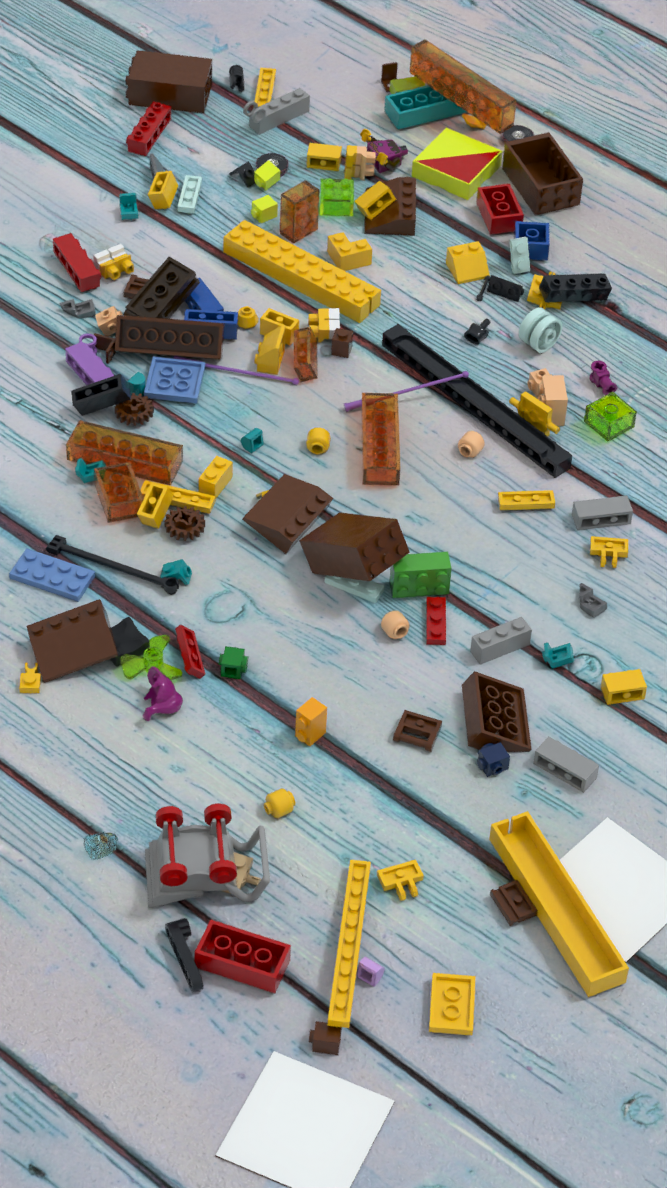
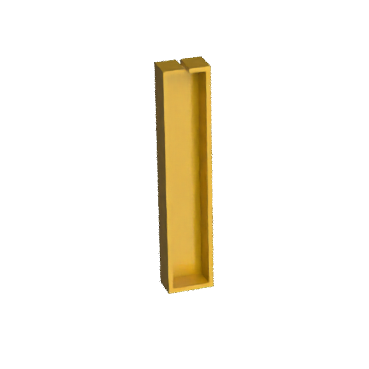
[223,220,381,323]
[489,811,629,997]

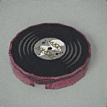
[502,125,534,142]
[256,153,289,177]

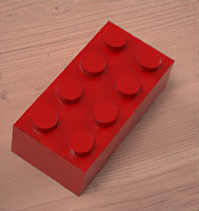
[195,920,291,993]

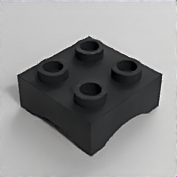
[110,617,150,667]

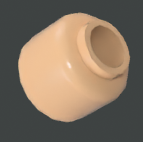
[458,431,485,458]
[381,611,409,639]

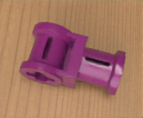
[589,360,617,396]

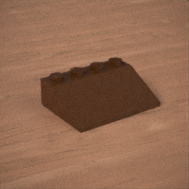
[364,177,416,236]
[242,474,334,554]
[27,599,118,683]
[462,671,532,752]

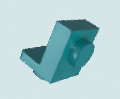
[119,193,138,220]
[75,458,106,483]
[160,559,192,585]
[542,642,574,669]

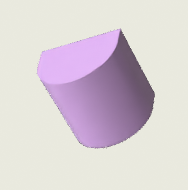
[357,957,385,987]

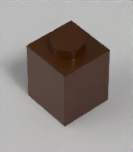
[331,328,353,358]
[309,1021,342,1055]

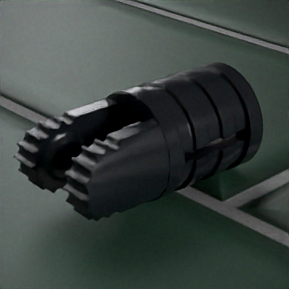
[229,65,244,92]

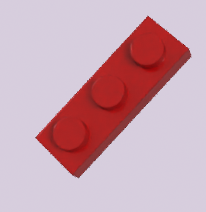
[426,597,446,645]
[175,624,206,679]

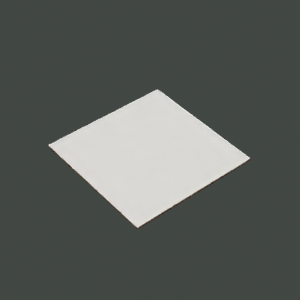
[560,817,667,963]
[215,1051,395,1188]

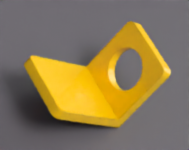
[462,106,493,130]

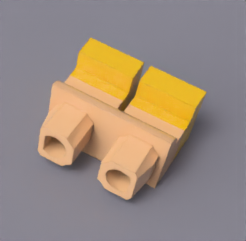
[344,145,376,181]

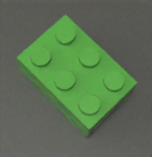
[389,552,452,598]

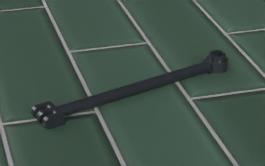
[46,535,179,595]

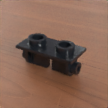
[487,275,525,302]

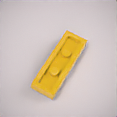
[498,490,555,510]

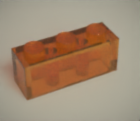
[294,326,318,382]

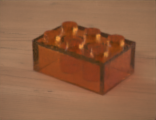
[280,180,320,244]
[94,462,143,523]

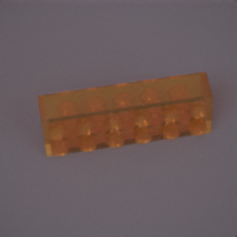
[361,393,400,485]
[66,420,183,485]

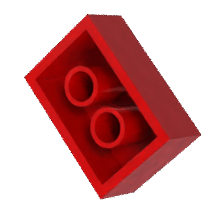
[476,183,524,235]

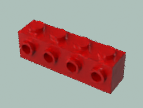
[126,102,171,156]
[53,233,102,292]

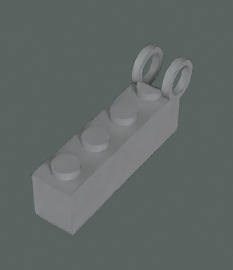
[243,88,310,135]

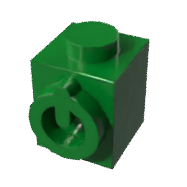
[219,646,249,679]

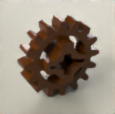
[115,393,154,426]
[165,506,205,541]

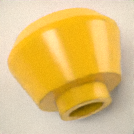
[238,306,258,329]

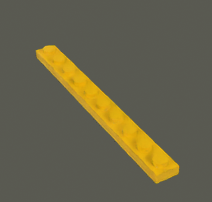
[327,860,371,1028]

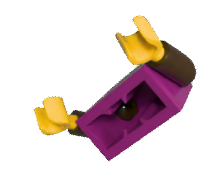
[360,128,408,174]

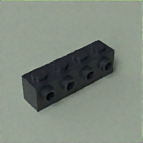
[539,273,612,302]

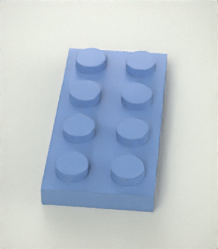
[9,548,95,602]

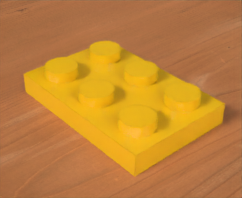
[429,973,476,1035]

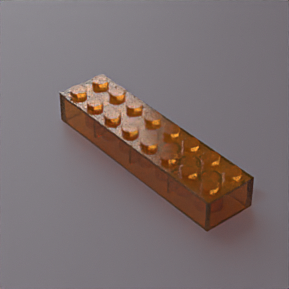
[410,39,516,134]

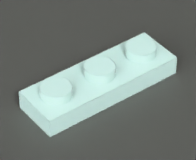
[178,175,202,213]
[325,575,384,603]

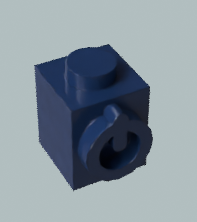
[477,742,510,777]

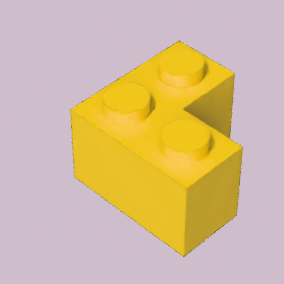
[327,232,372,271]

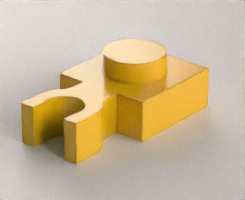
[19,663,41,693]

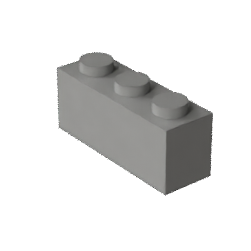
[572,495,633,530]
[470,617,532,665]
[533,736,599,793]

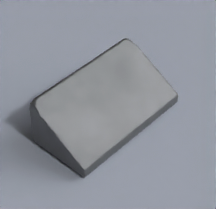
[150,153,164,180]

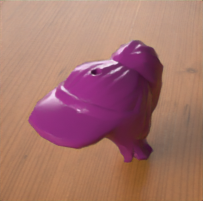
[143,666,183,721]

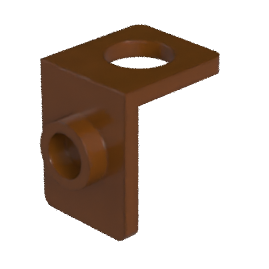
[381,62,398,92]
[93,333,116,364]

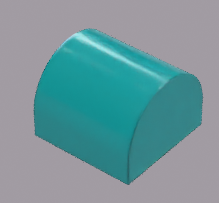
[127,372,146,396]
[241,428,264,454]

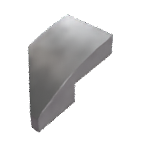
[60,299,96,318]
[579,583,607,617]

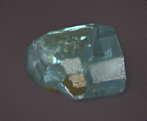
[83,832,118,860]

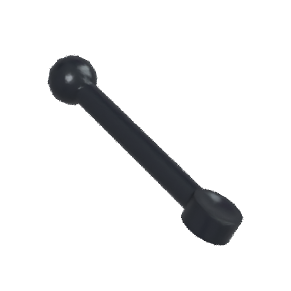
[476,275,490,301]

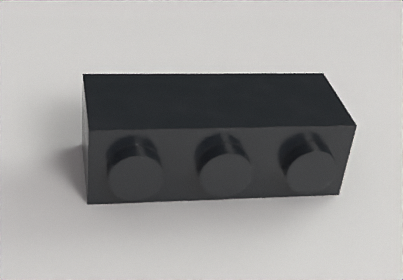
[71,374,131,416]

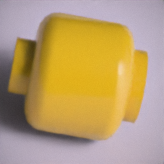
[306,427,331,454]
[264,788,296,818]

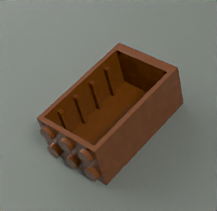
[125,50,212,113]
[502,132,583,216]
[299,512,410,581]

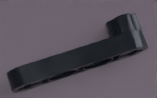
[165,918,203,992]

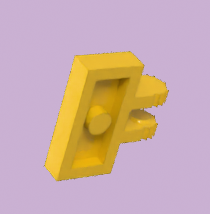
[590,536,628,568]
[377,860,424,901]

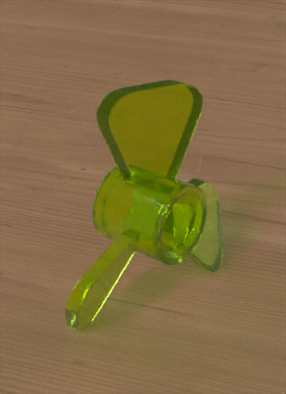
[121,635,182,680]

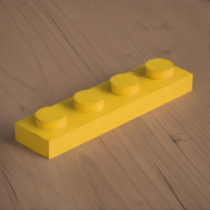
[254,67,276,107]
[139,480,216,514]

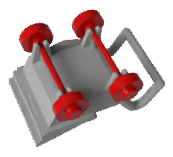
[145,803,270,908]

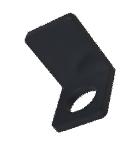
[229,161,255,187]

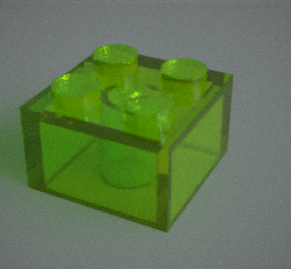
[320,178,354,216]
[584,392,637,442]

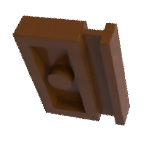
[490,880,538,926]

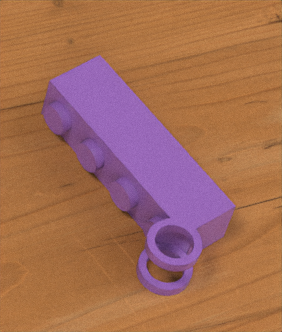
[65,334,114,385]

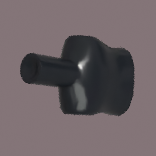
[464,318,490,345]

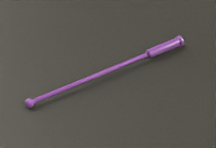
[174,355,299,385]
[344,371,469,412]

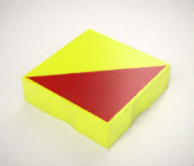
[412,128,502,200]

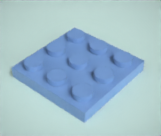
[144,357,205,404]

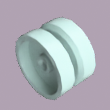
[518,307,563,353]

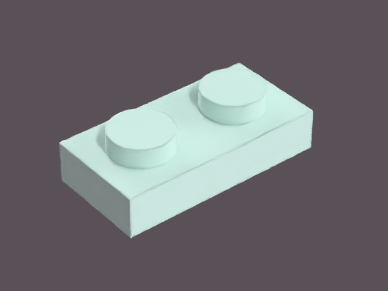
[509,237,530,274]

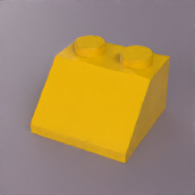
[446,241,490,284]
[254,325,286,375]

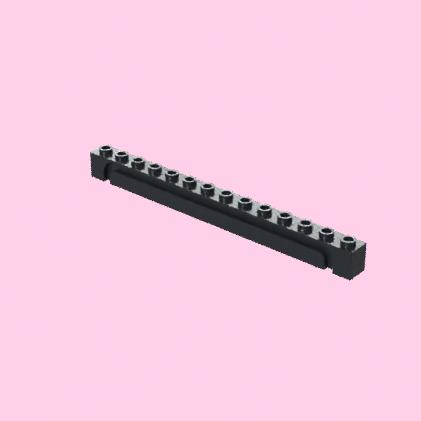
[382,324,572,478]

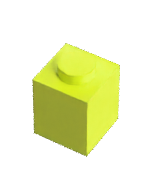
[254,160,280,190]
[251,195,278,223]

